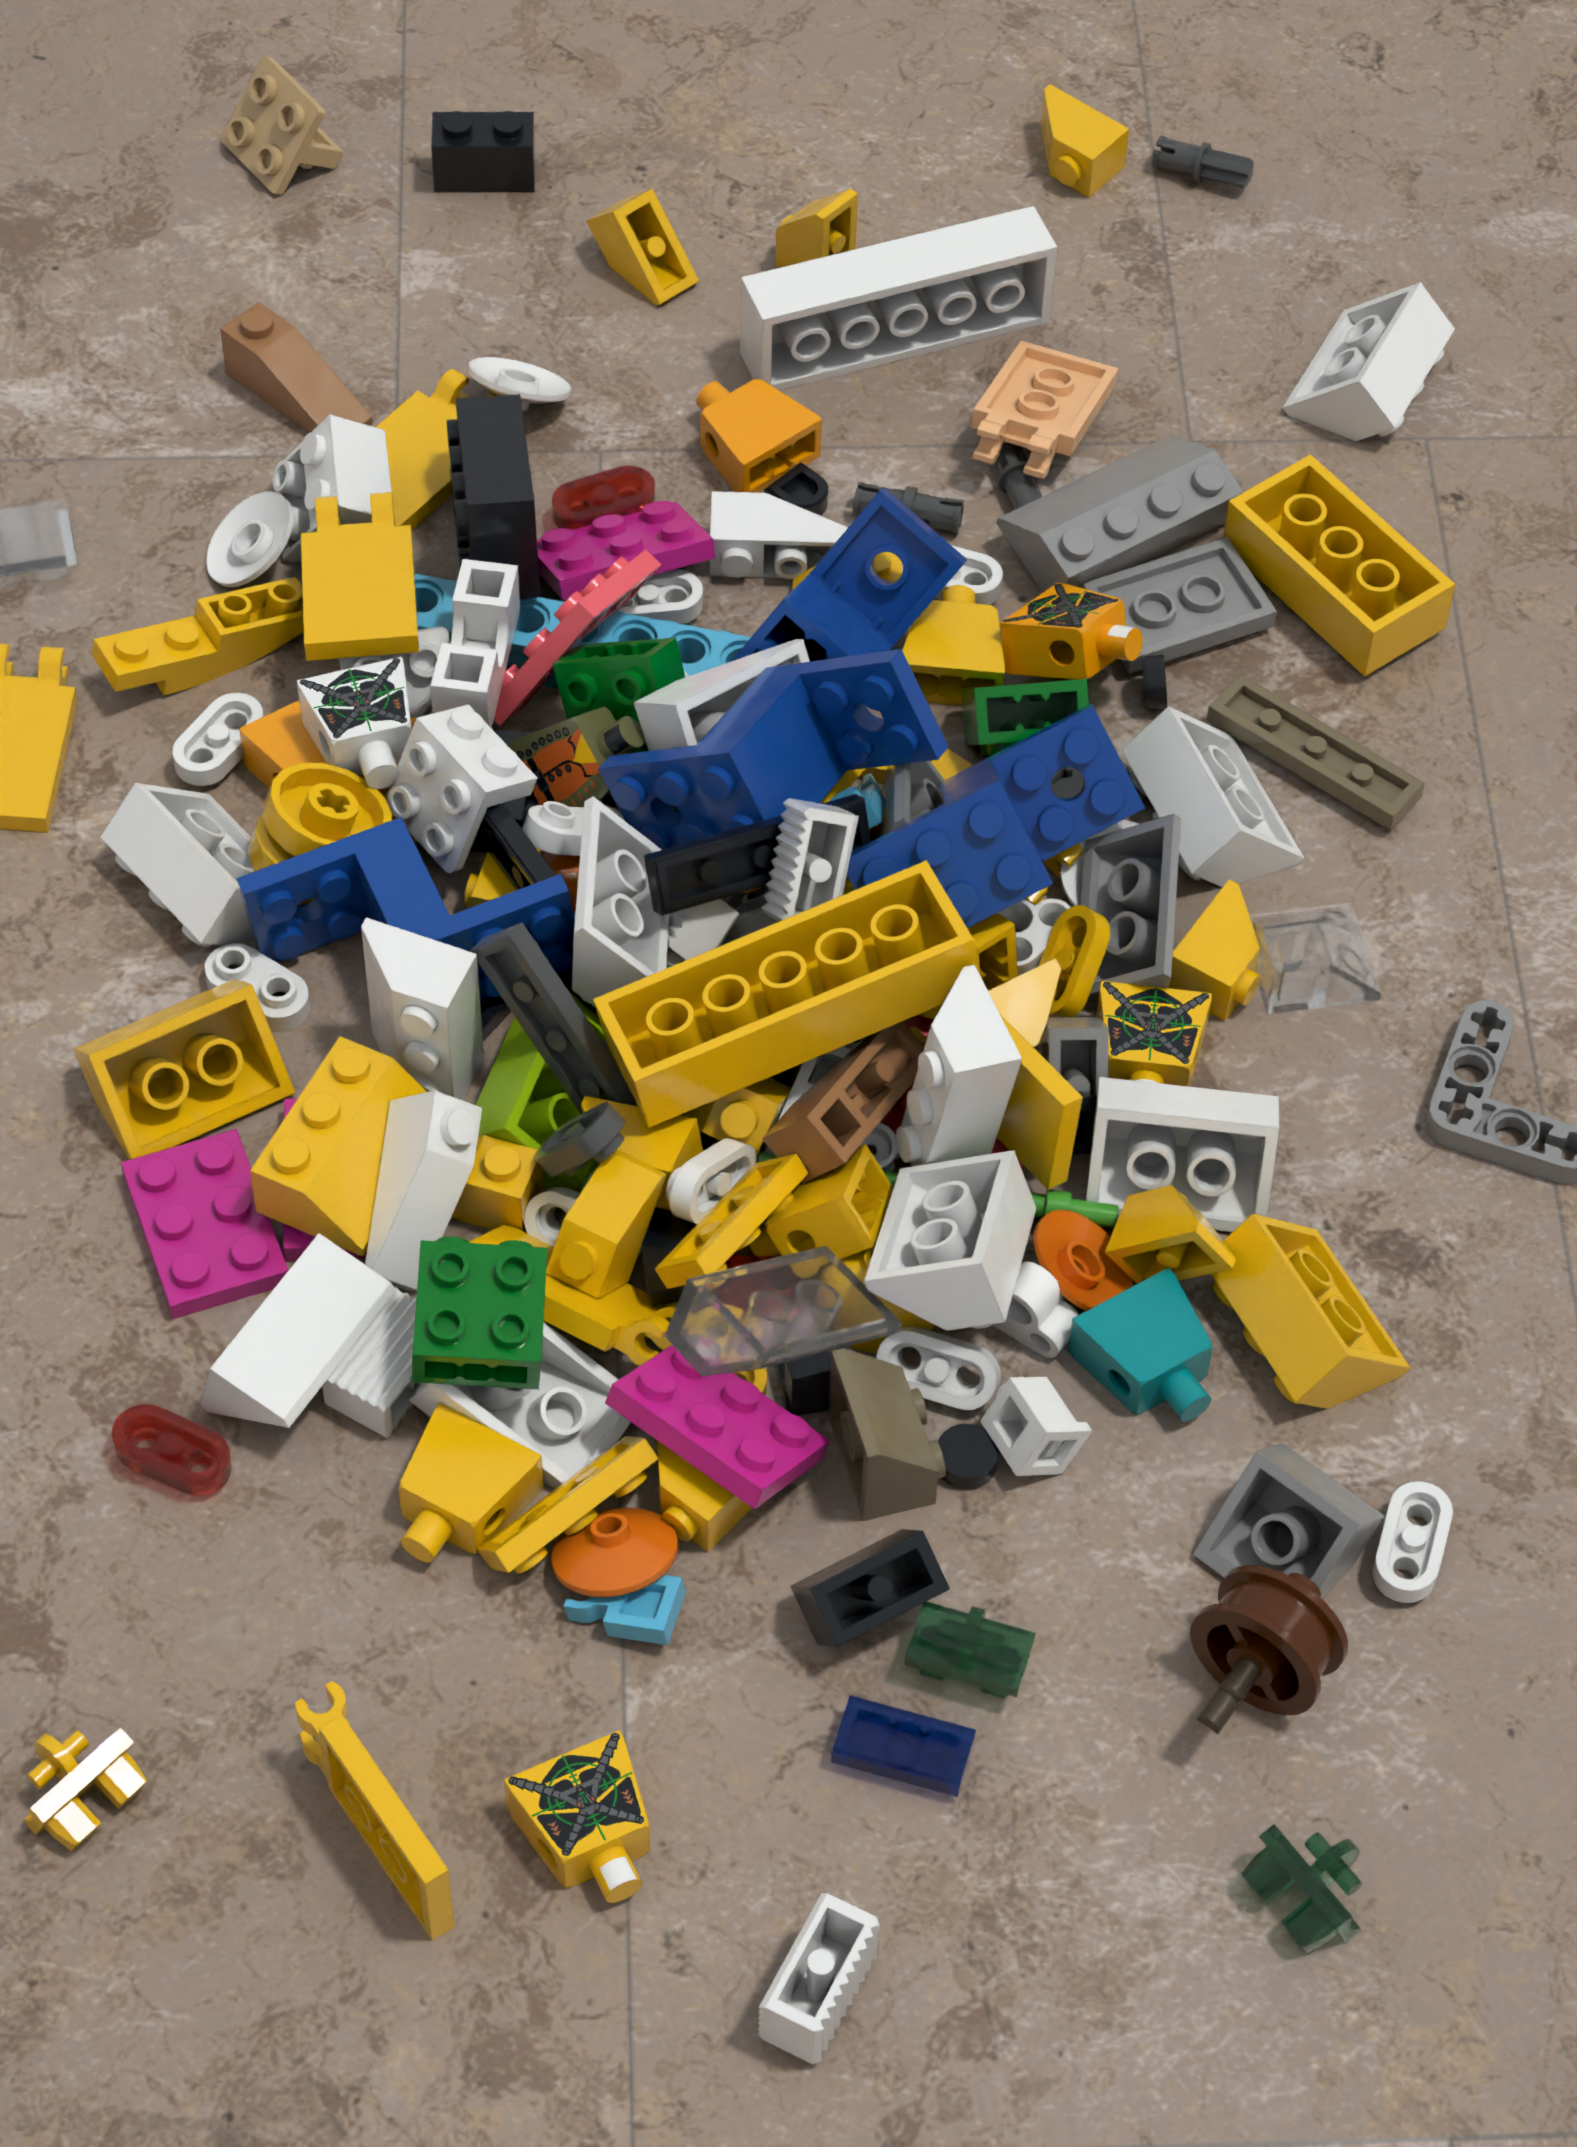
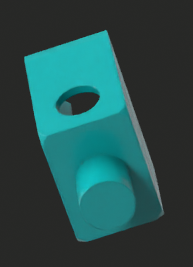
[1068,1267,1213,1422]

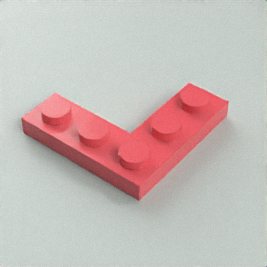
[494,549,662,726]

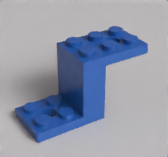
[731,487,967,662]
[598,649,949,850]
[847,704,1145,928]
[236,817,575,1002]

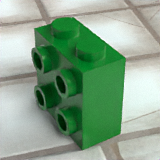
[553,638,685,753]
[961,679,1089,755]
[412,1237,548,1390]

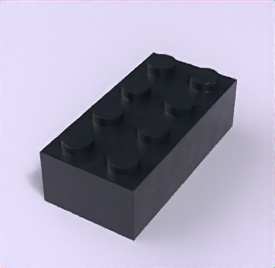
[446,394,540,599]

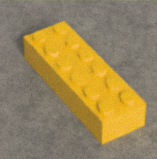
[593,860,982,1128]

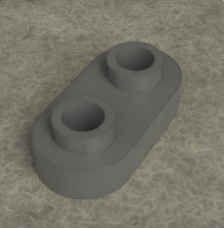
[534,1102,625,1177]

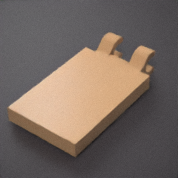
[970,341,1119,479]

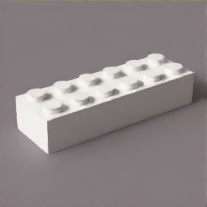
[740,206,1057,391]

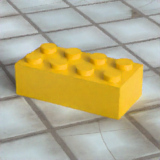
[1223,454,1455,677]

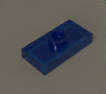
[831,1695,976,1797]

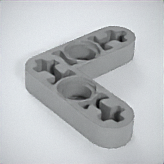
[1425,1000,1577,1185]

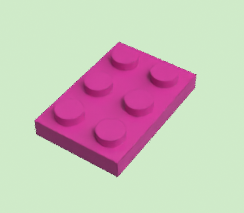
[537,501,716,600]
[121,1129,289,1319]
[605,1338,830,1509]

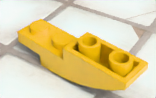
[92,576,304,696]

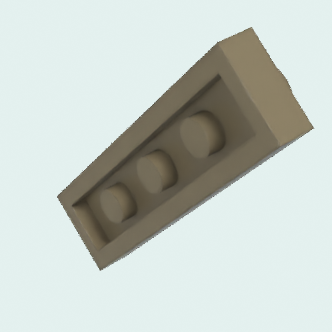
[1207,674,1425,831]

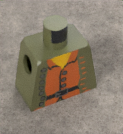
[508,707,645,807]

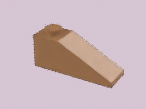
[220,302,373,433]
[762,1021,924,1185]

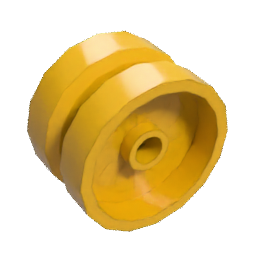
[248,763,392,904]

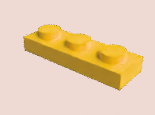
[655,1153,808,1289]
[477,1436,659,1574]

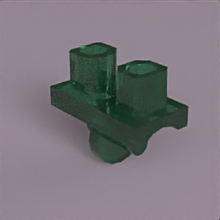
[904,1601,1036,1698]
[1241,1824,1362,1954]

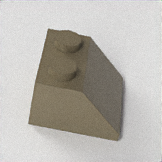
[828,1348,946,1521]

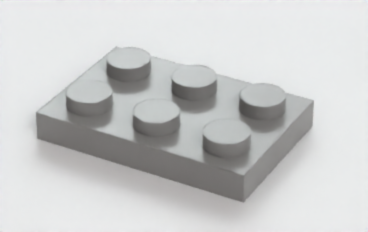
[1082,537,1277,674]

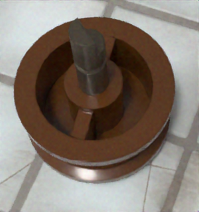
[1190,1565,1348,1734]

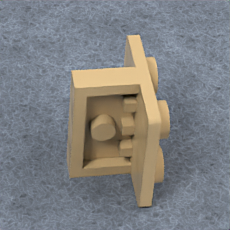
[221,56,344,195]

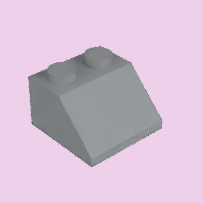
[1192,1443,1384,1600]

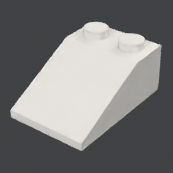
[634,639,810,810]
[408,1322,631,1489]

